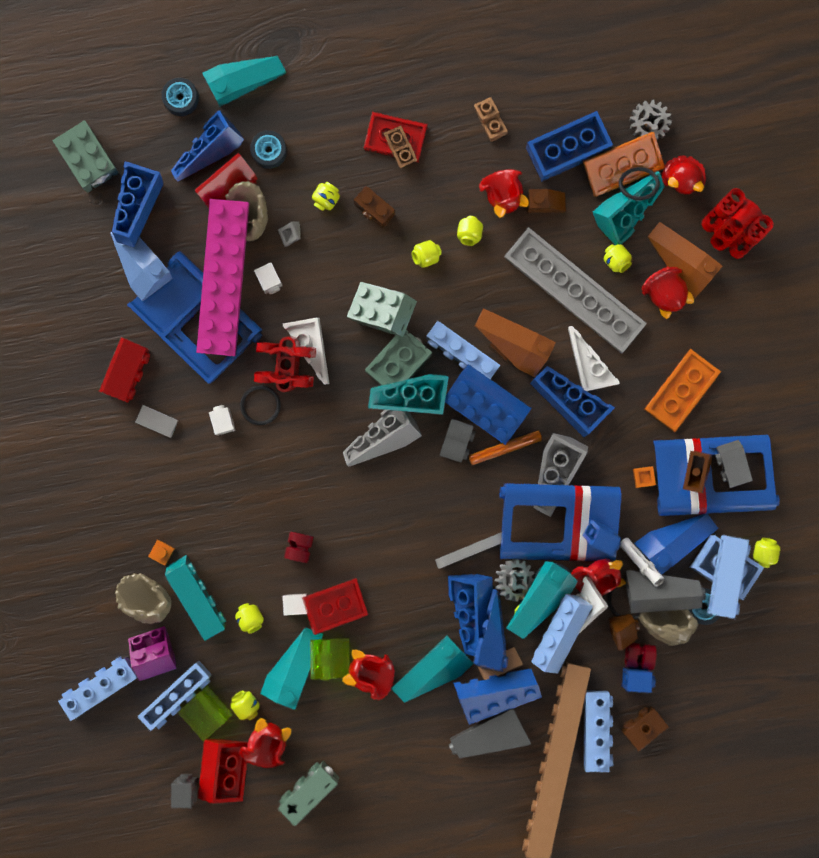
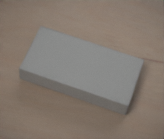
[135,405,179,438]

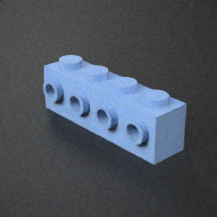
[426,321,500,379]
[707,536,751,619]
[531,594,593,673]
[58,656,137,721]
[138,661,212,731]
[584,690,613,772]

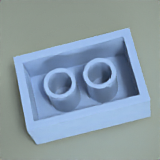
[689,535,764,600]

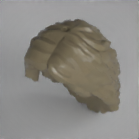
[225,181,268,241]
[115,573,171,624]
[638,609,698,645]

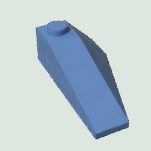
[111,232,172,302]

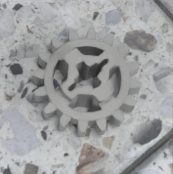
[629,100,672,140]
[495,559,534,602]

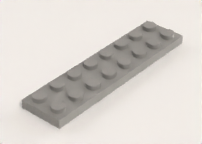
[504,227,647,354]

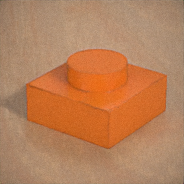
[633,466,656,488]
[148,540,175,566]

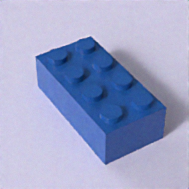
[526,111,613,181]
[445,364,531,445]

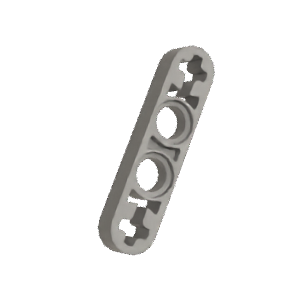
[435,532,502,569]

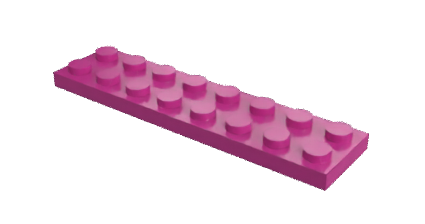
[196,199,249,356]

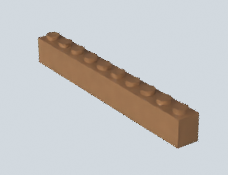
[522,662,591,858]

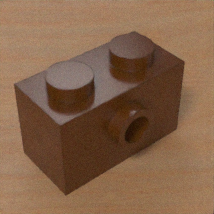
[354,186,395,228]
[621,706,669,751]

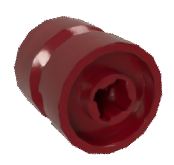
[284,531,314,563]
[625,643,656,671]

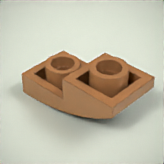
[474,97,508,142]
[383,125,417,168]
[477,647,523,680]

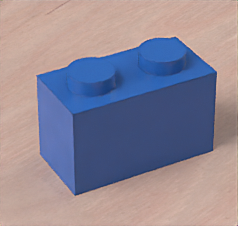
[583,519,621,556]
[622,668,655,693]

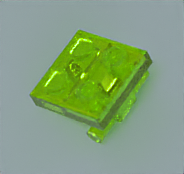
[310,638,349,680]
[178,685,233,742]

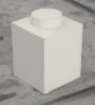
[254,262,283,294]
[209,405,236,436]
[283,594,307,615]

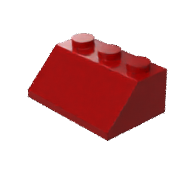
[195,153,257,209]
[99,337,150,403]
[198,739,248,803]

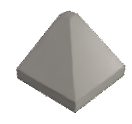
[278,222,301,247]

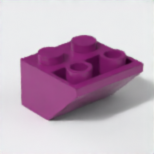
[128,626,177,681]

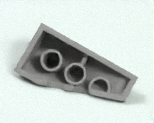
[343,410,422,467]
[534,433,588,517]

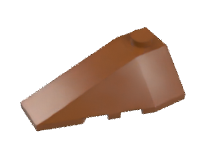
[648,222,723,299]
[475,308,556,377]

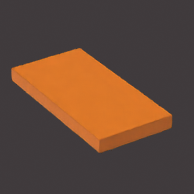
[583,132,665,197]
[644,349,721,433]

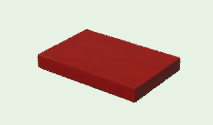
[364,112,427,162]
[302,578,368,635]

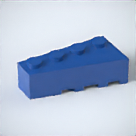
[112,161,164,248]
[530,366,615,437]
[454,669,542,725]

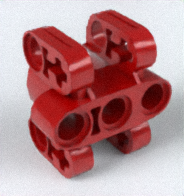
[701,188,774,259]
[254,336,316,392]

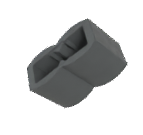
[440,419,476,463]

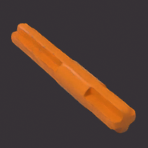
[469,431,542,465]

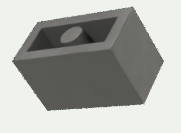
[715,440,753,488]
[171,774,197,808]

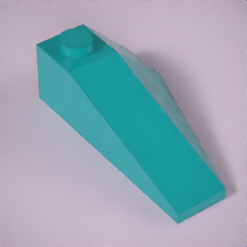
[202,56,286,107]
[593,171,665,245]
[368,374,449,414]
[506,561,578,639]
[260,627,323,710]
[391,635,474,703]

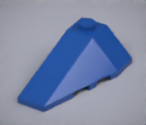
[171,110,244,181]
[634,514,719,575]
[448,574,493,656]
[474,589,509,672]

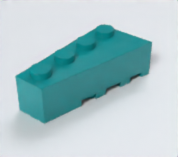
[165,555,226,641]

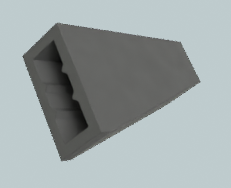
[626,571,706,613]
[449,708,531,758]

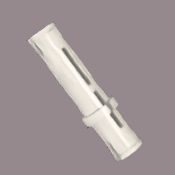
[620,538,664,587]

